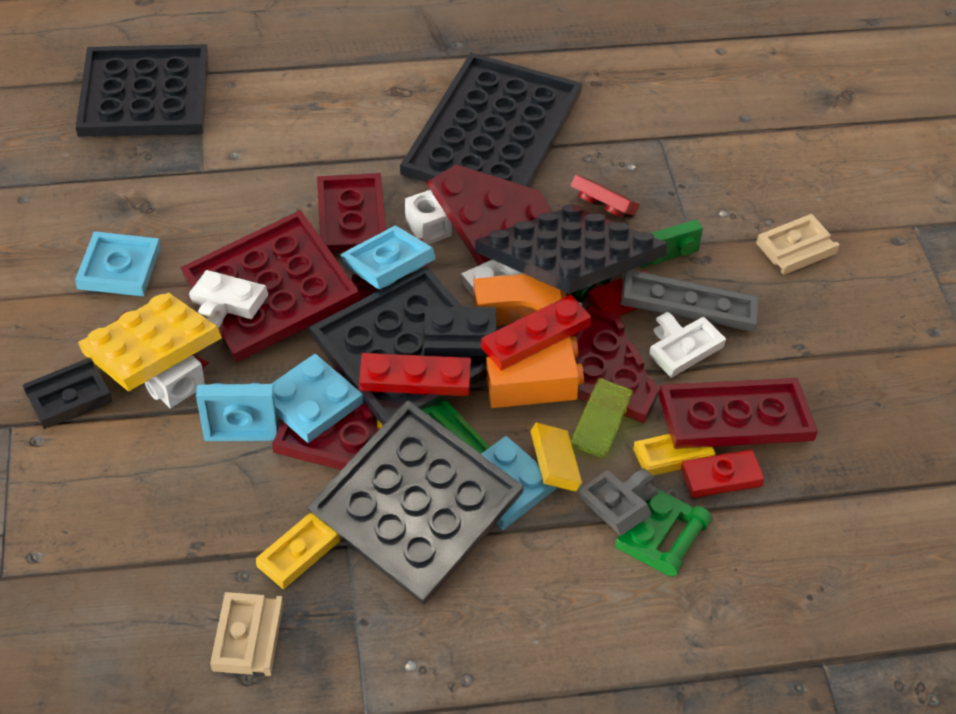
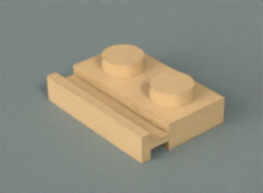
[756,214,840,275]
[210,592,284,676]

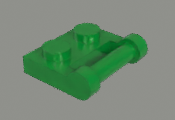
[615,489,712,577]

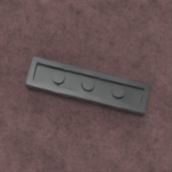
[620,270,758,332]

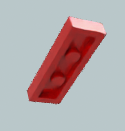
[481,295,591,371]
[359,353,471,396]

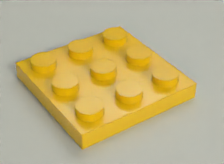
[78,292,222,392]

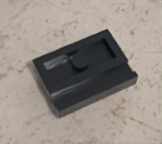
[424,306,496,357]
[22,357,112,430]

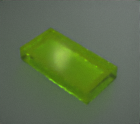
[571,378,633,459]

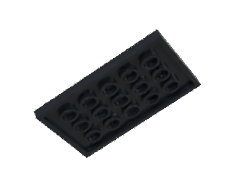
[400,52,582,187]

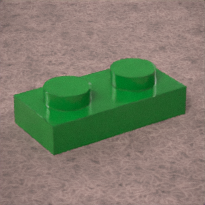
[639,219,703,268]

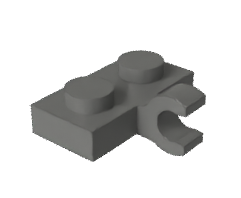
[577,468,659,536]

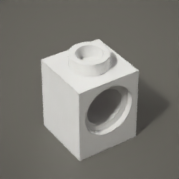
[405,190,452,245]
[145,355,205,409]

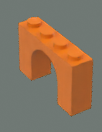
[473,274,584,408]

